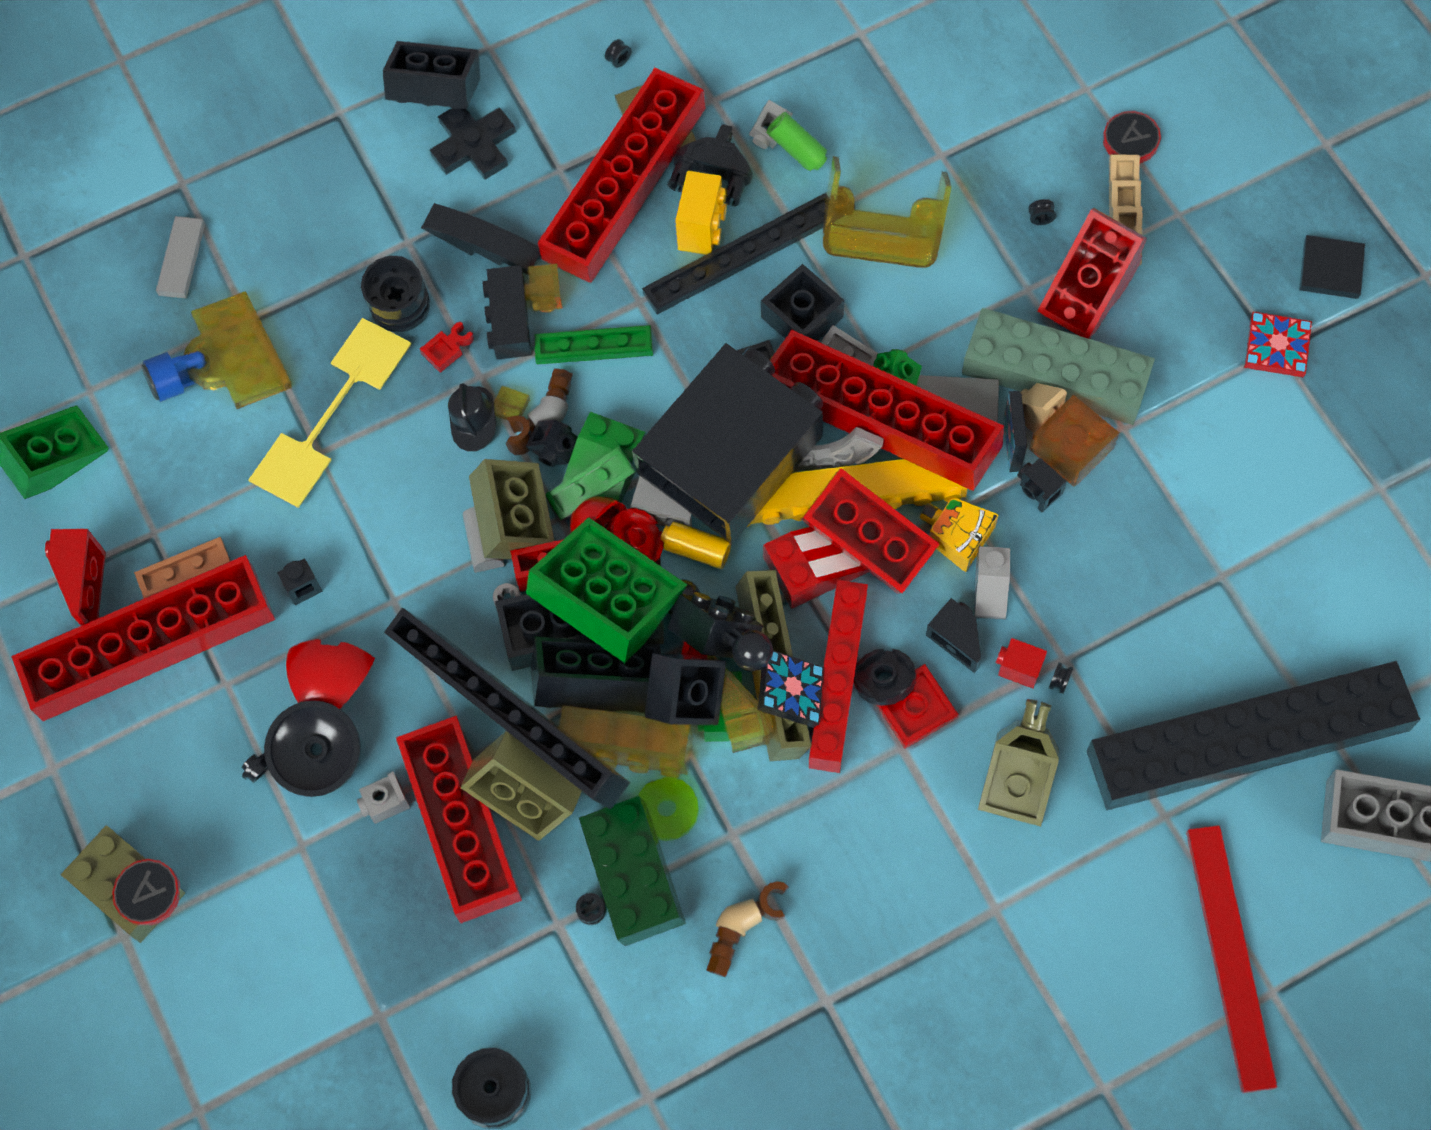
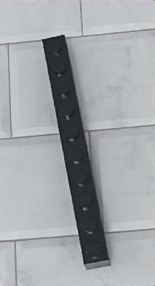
[384,607,630,809]

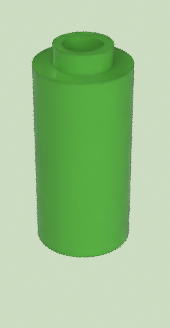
[766,112,827,171]

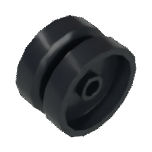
[452,1048,531,1130]

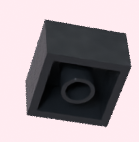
[761,264,845,341]
[644,653,726,725]

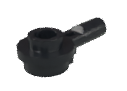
[241,753,268,783]

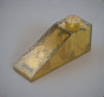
[707,655,774,753]

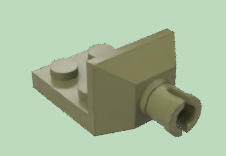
[978,699,1059,827]

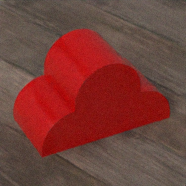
[1037,208,1147,339]

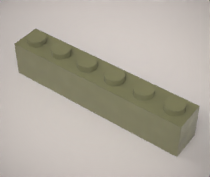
[735,570,811,762]

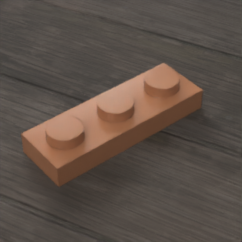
[134,537,231,598]

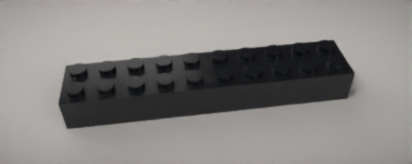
[1086,661,1421,811]

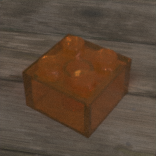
[1029,395,1120,487]

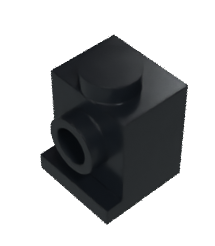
[1017,458,1067,513]
[277,558,323,606]

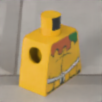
[920,498,998,572]

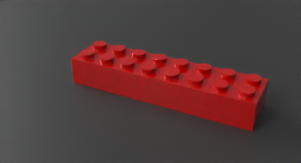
[538,67,706,283]
[770,330,1004,491]
[11,555,276,722]

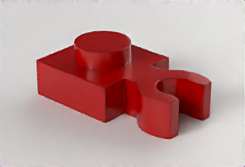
[420,321,474,373]

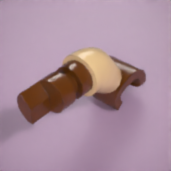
[706,881,789,977]

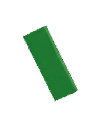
[545,446,637,520]

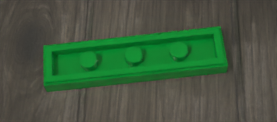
[534,325,653,365]

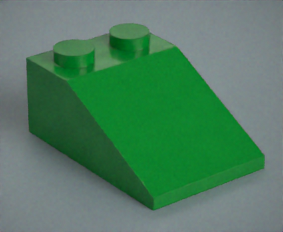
[0,405,109,499]
[562,412,646,503]

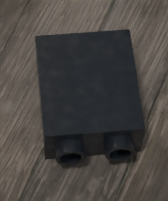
[632,343,824,544]

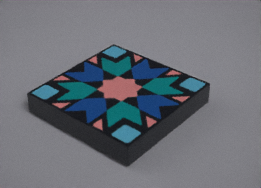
[1003,391,1027,472]
[758,650,824,728]

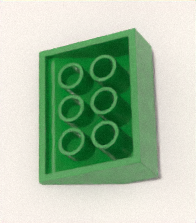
[526,517,687,663]

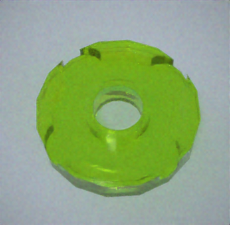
[638,776,699,841]

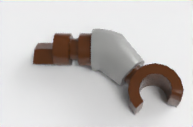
[506,368,573,455]

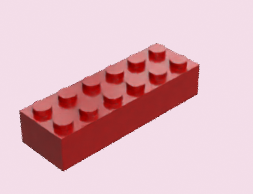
[396,715,522,924]

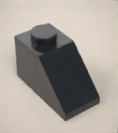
[926,598,981,673]

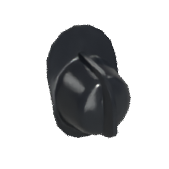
[447,383,496,452]

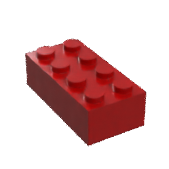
[800,468,940,594]

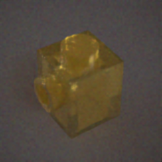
[524,264,562,312]

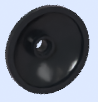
[264,701,361,797]

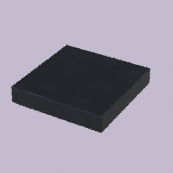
[1299,235,1365,299]

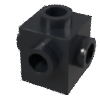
[525,419,578,467]

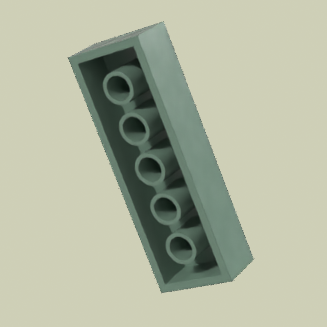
[962,308,1155,425]

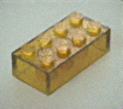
[559,706,693,778]

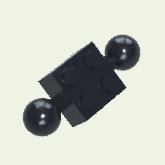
[668,579,773,671]

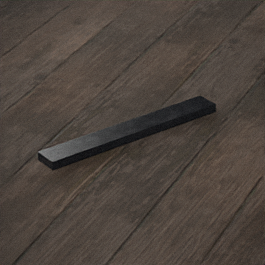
[642,185,855,315]

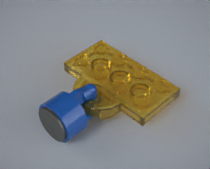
[141,291,292,409]

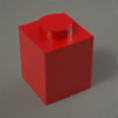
[996,638,1047,689]

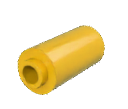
[661,521,732,570]

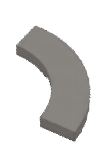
[792,427,884,473]

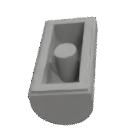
[463,507,504,573]

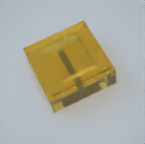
[494,385,530,420]

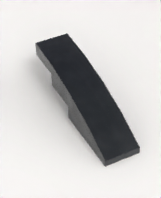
[421,203,540,275]

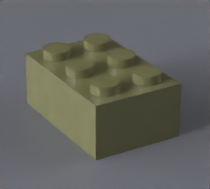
[469,459,554,559]
[460,731,582,841]
[60,825,185,943]

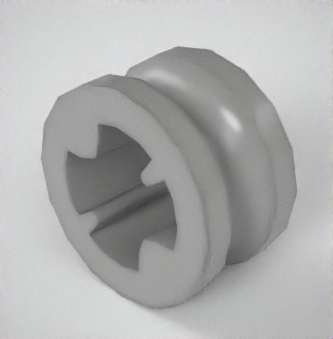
[493,583,520,609]

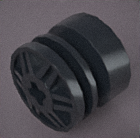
[361,255,430,332]

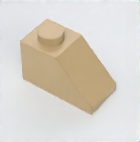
[1020,383,1067,438]

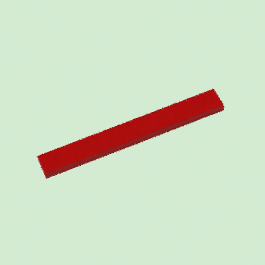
[1186,825,1278,1094]

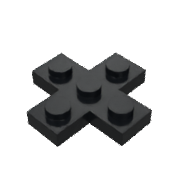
[429,107,516,180]

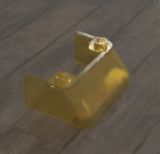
[822,156,952,268]

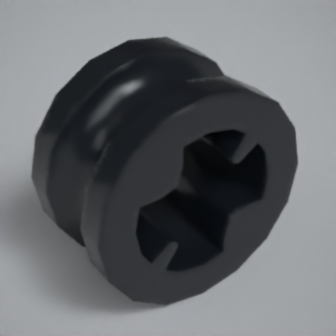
[604,39,632,68]
[1028,199,1056,225]
[1049,662,1073,694]
[575,893,606,925]

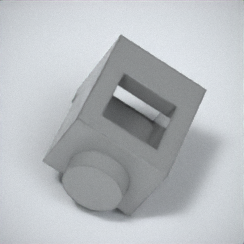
[749,100,793,149]
[357,772,410,824]

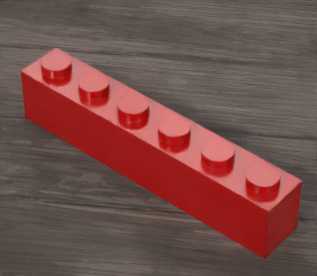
[809,580,868,773]

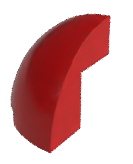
[286,639,375,709]

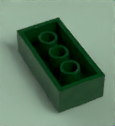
[579,795,686,946]

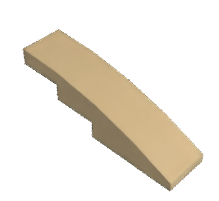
[1109,155,1142,265]

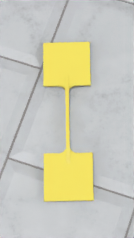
[248,318,412,508]

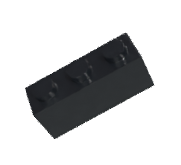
[482,265,532,360]

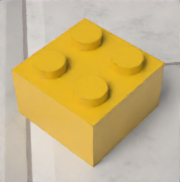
[675,171,727,255]

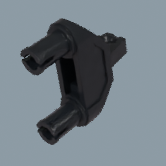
[667,124,753,206]

